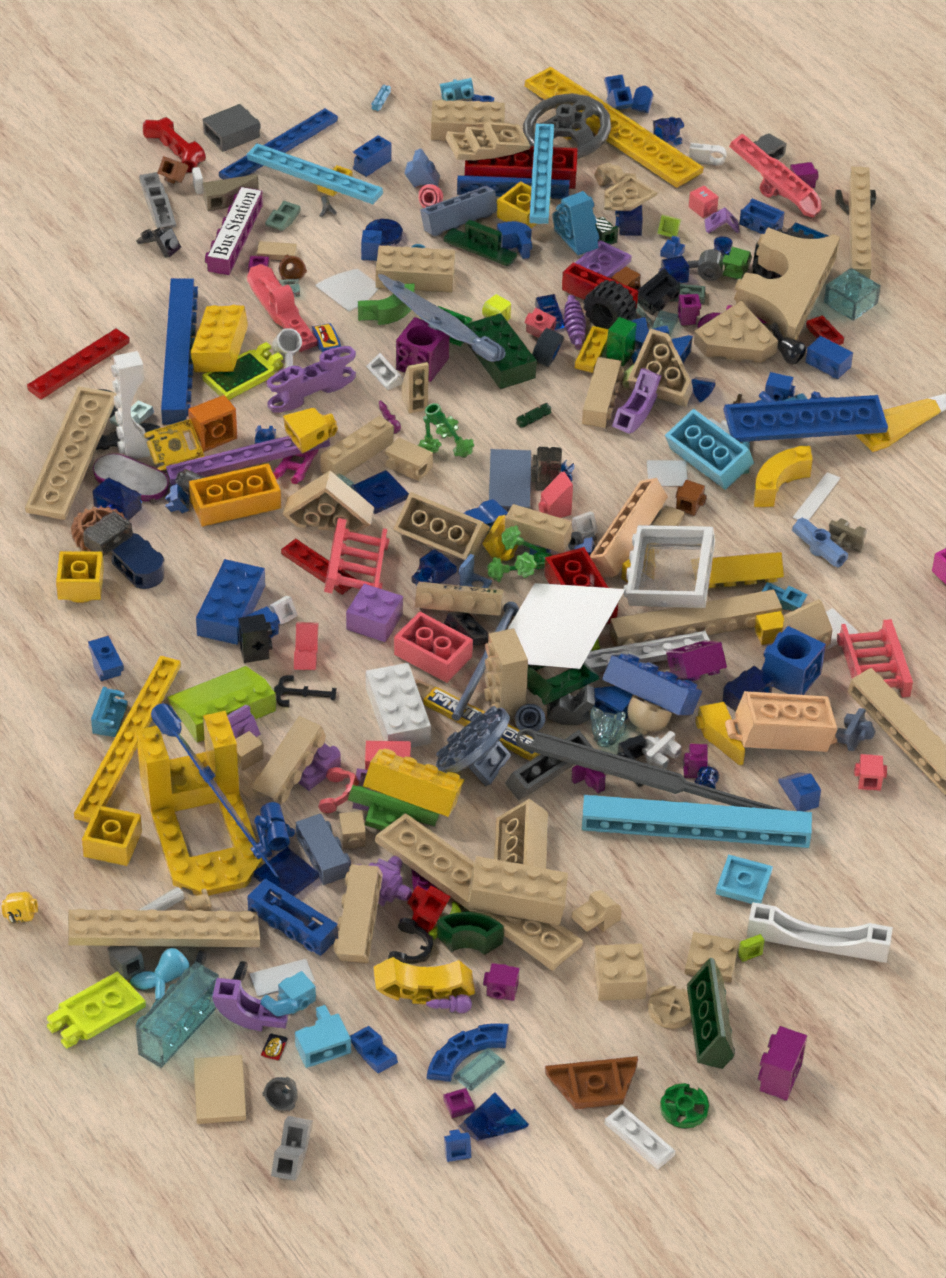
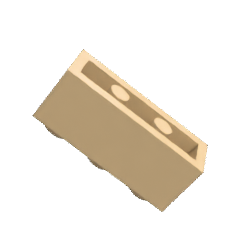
[505,504,572,553]

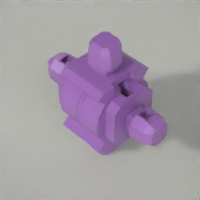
[355,856,412,906]

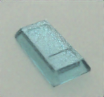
[454,1048,505,1091]

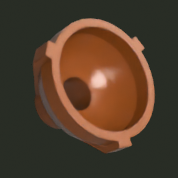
[279,254,307,283]

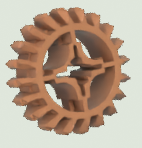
[71,505,128,554]

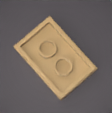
[194,1055,246,1124]

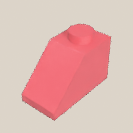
[538,472,573,518]

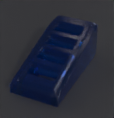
[535,294,565,330]

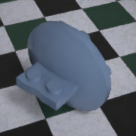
[436,706,511,786]

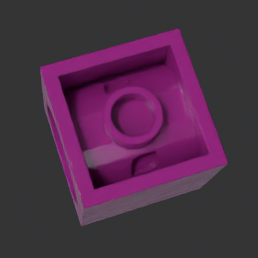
[396,317,450,382]

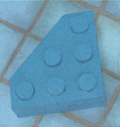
[552,191,599,255]

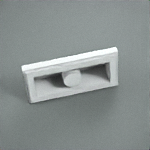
[366,353,404,390]

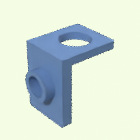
[458,554,492,588]

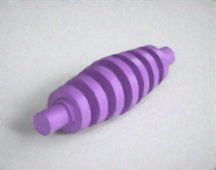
[564,295,586,350]

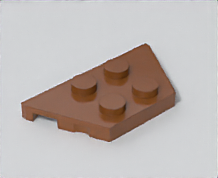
[545,1056,638,1109]

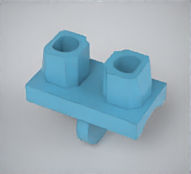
[440,78,475,101]

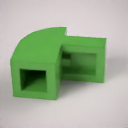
[722,247,752,280]

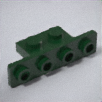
[443,220,517,266]

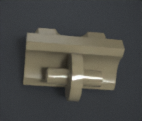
[829,518,867,553]

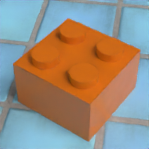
[188,395,237,452]

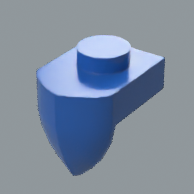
[631,85,654,113]

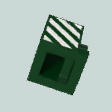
[595,216,618,245]

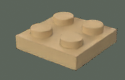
[684,932,740,983]

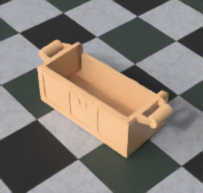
[725,691,838,752]

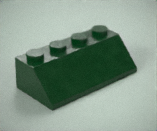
[687,958,735,1069]

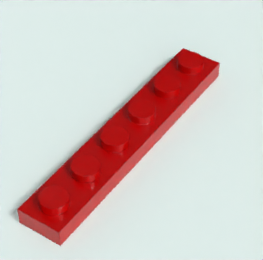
[27,328,130,400]

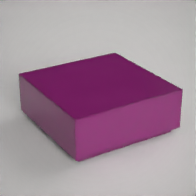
[248,256,269,273]
[443,1088,475,1119]

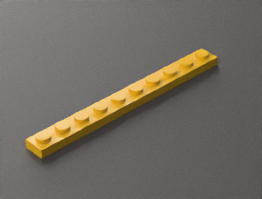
[74,655,181,823]

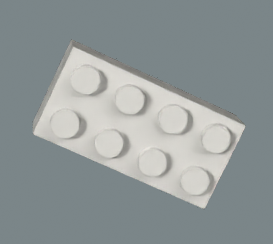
[366,663,431,748]

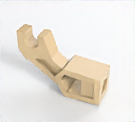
[594,162,625,186]

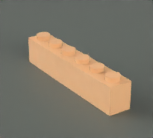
[590,478,668,578]

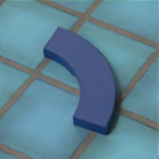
[427,1023,509,1082]

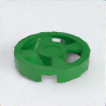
[660,1083,709,1129]

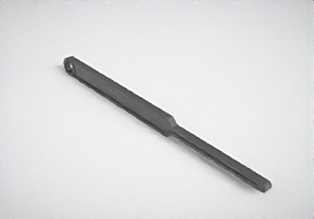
[516,729,784,810]

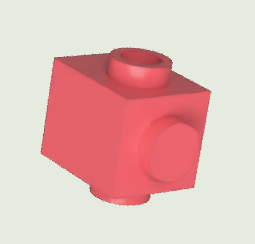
[524,308,556,338]
[854,754,887,791]

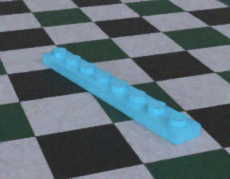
[529,123,554,224]
[247,143,383,204]

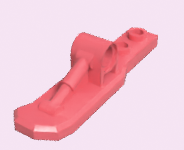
[729,133,821,218]
[247,264,318,352]

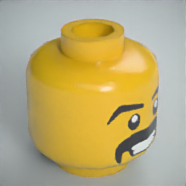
[1,891,38,923]

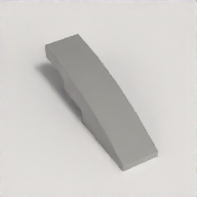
[139,172,176,229]

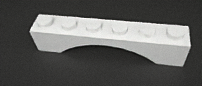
[111,351,150,459]
[746,902,893,963]

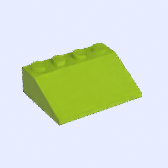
[167,666,276,743]

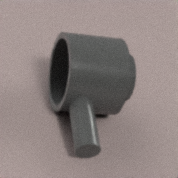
[682,249,724,281]

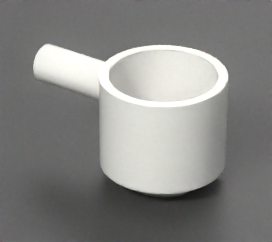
[272,328,302,368]

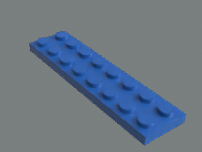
[723,395,888,442]

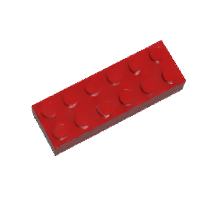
[464,146,578,189]

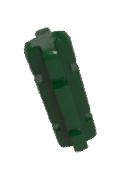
[516,403,552,428]

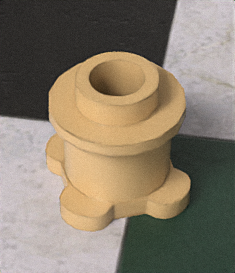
[184,889,212,912]

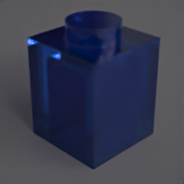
[659,256,690,284]

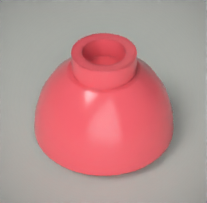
[418,184,443,208]

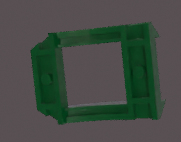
[527,662,600,705]

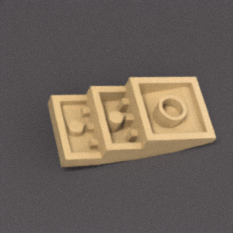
[445,122,531,160]

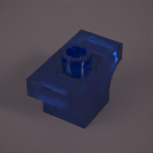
[412,549,457,586]

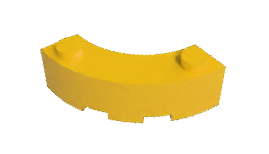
[753,446,813,507]
[373,957,475,1004]

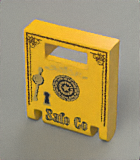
[144,419,205,472]

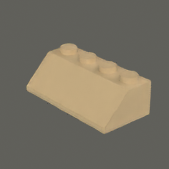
[494,799,548,869]

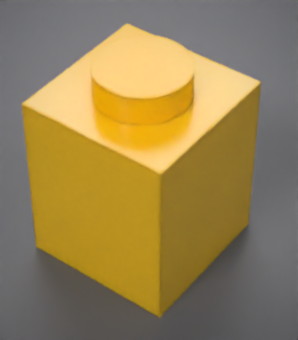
[754,611,784,645]

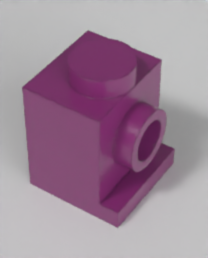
[677,294,701,325]
[683,744,708,779]

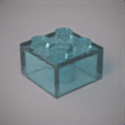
[824,268,881,321]

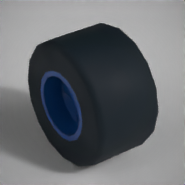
[532,328,564,367]

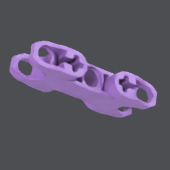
[267,346,356,413]

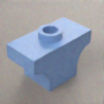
[404,148,440,187]

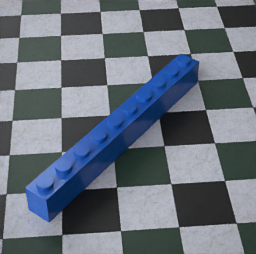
[161,278,198,425]

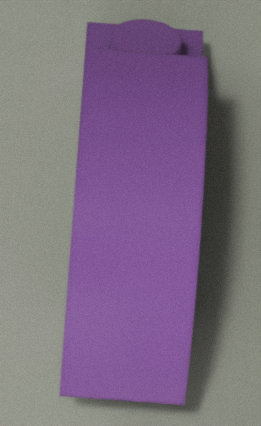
[612,368,661,434]
[212,978,289,1032]

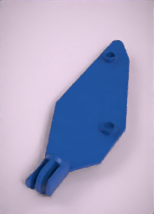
[151,703,280,879]

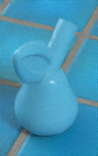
[130,948,190,1002]

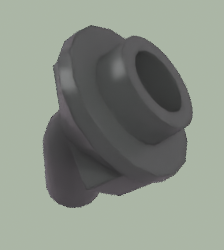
[568,532,597,550]

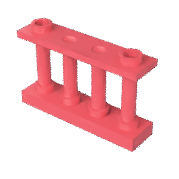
[324,518,390,594]
[837,619,913,698]

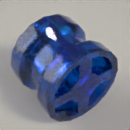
[713,236,733,256]
[694,766,720,789]

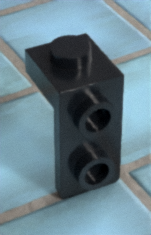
[136,227,182,258]
[616,734,646,787]

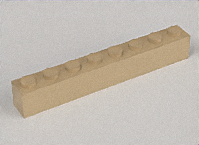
[849,166,872,286]
[609,590,782,647]
[847,668,946,795]

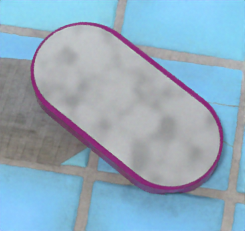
[93,453,169,502]

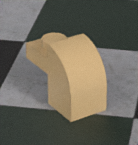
[571,890,622,932]

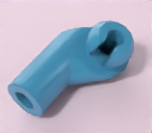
[260,995,298,1017]

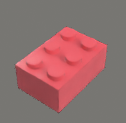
[394,612,473,683]

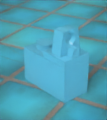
[295,1005,351,1068]

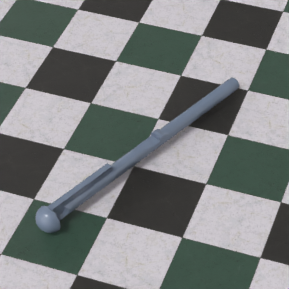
[452,601,519,721]

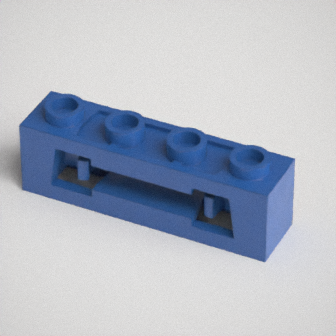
[247,879,339,956]

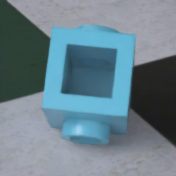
[277,971,316,1014]

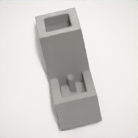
[271,1116,313,1181]

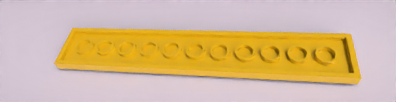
[524,66,704,188]

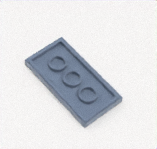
[489,449,531,512]

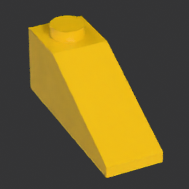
[695,702,745,765]

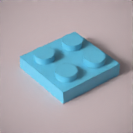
[716,854,773,904]

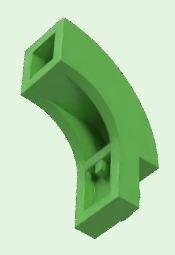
[358,284,415,325]

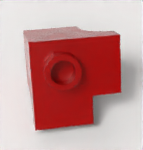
[407,885,451,933]

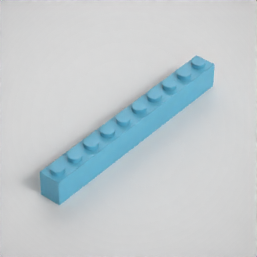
[582,795,812,848]

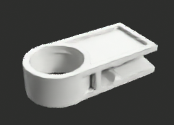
[689,143,727,166]

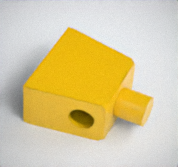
[283,408,336,453]

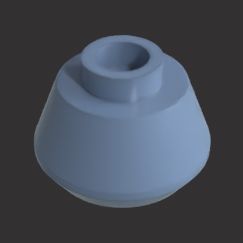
[515,704,545,732]

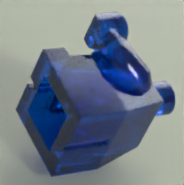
[653,116,684,146]

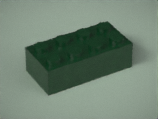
[466,313,537,389]

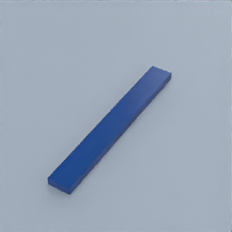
[219,108,338,179]

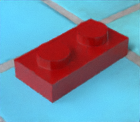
[806,315,844,345]

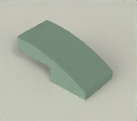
[265,200,301,231]

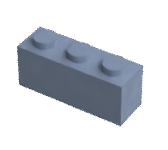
[296,813,351,885]

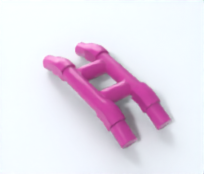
[273,449,319,484]

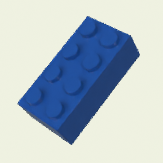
[196,559,266,645]
[602,653,702,715]

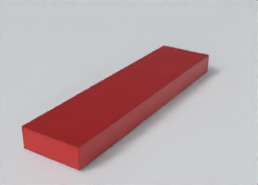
[281,538,356,595]

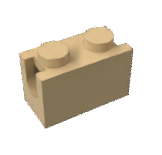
[385,437,433,482]

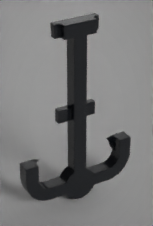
[274,675,337,707]

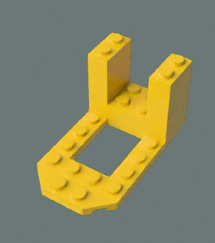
[136,711,263,896]

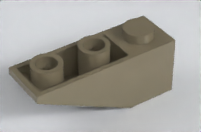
[202,174,259,211]

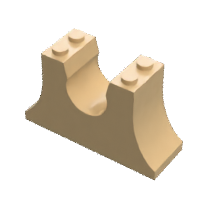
[734,228,840,340]

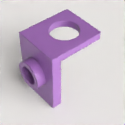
[705,207,740,234]

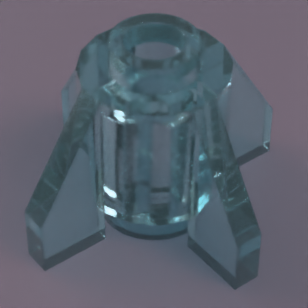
[590,707,627,747]

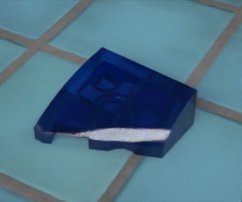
[459,1092,529,1141]

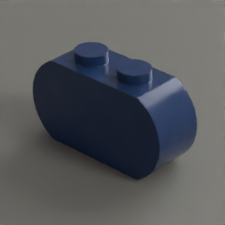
[110,533,165,589]

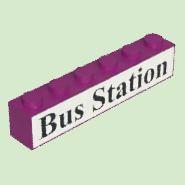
[205,187,263,275]

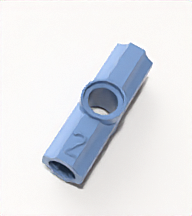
[792,517,848,568]

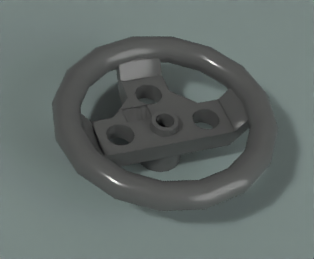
[523,93,611,159]

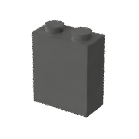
[203,104,261,152]

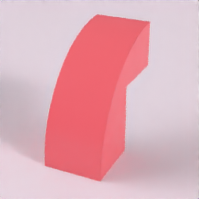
[294,622,319,670]

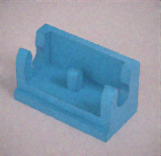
[91,687,128,737]

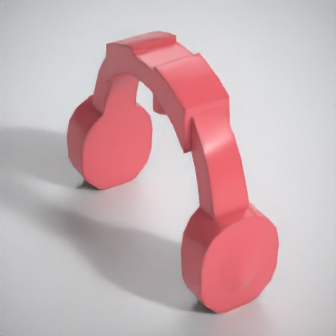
[318,767,359,813]

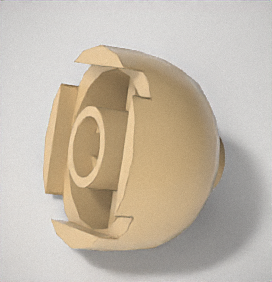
[627,695,673,735]

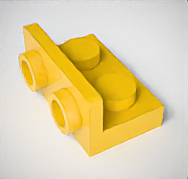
[482,515,519,561]

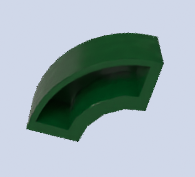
[437,912,504,955]

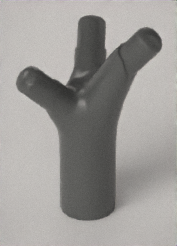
[319,196,337,217]

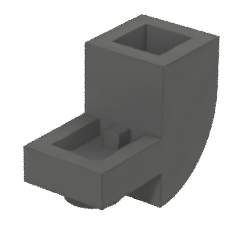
[547,685,595,725]

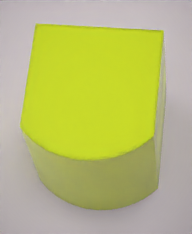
[482,294,511,321]

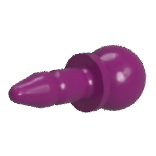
[379,400,401,434]

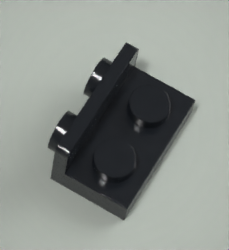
[444,612,489,645]

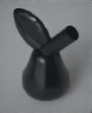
[770,323,806,365]

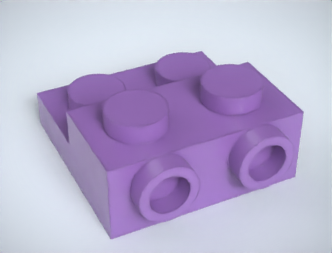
[298,742,341,791]

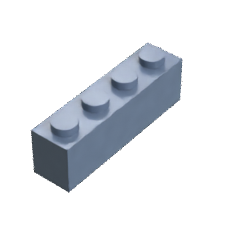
[420,186,497,236]

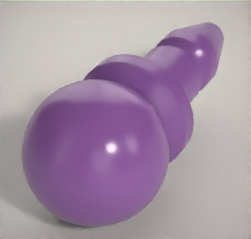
[426,994,472,1013]

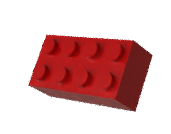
[544,547,618,625]

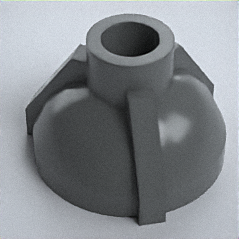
[262,1077,298,1112]

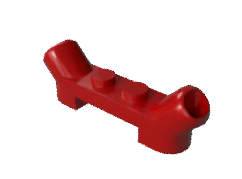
[143,117,206,173]

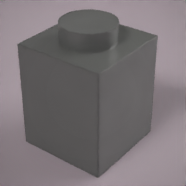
[107,946,145,980]

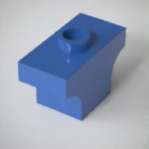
[88,635,124,681]

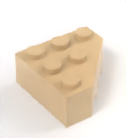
[694,301,778,363]
[628,328,693,407]
[283,471,374,533]

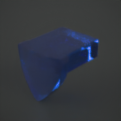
[691,376,716,402]

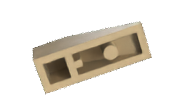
[402,362,429,414]

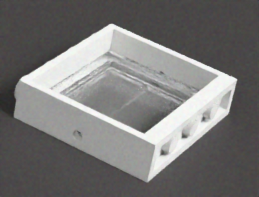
[624,525,716,608]

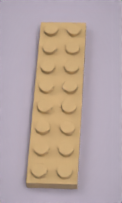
[25,386,117,520]
[68,908,260,947]

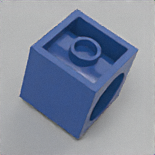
[761,626,826,695]

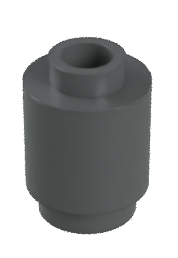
[175,469,204,493]

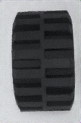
[583,280,637,330]

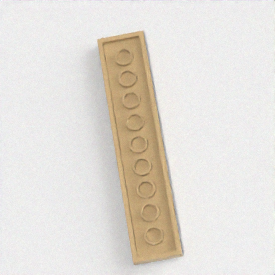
[375,813,583,971]

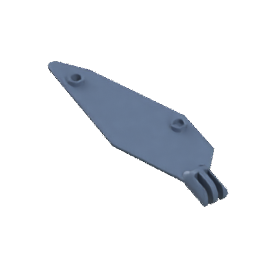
[378,274,505,362]

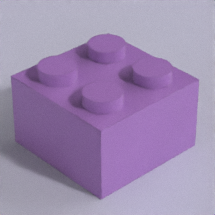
[346,584,403,642]

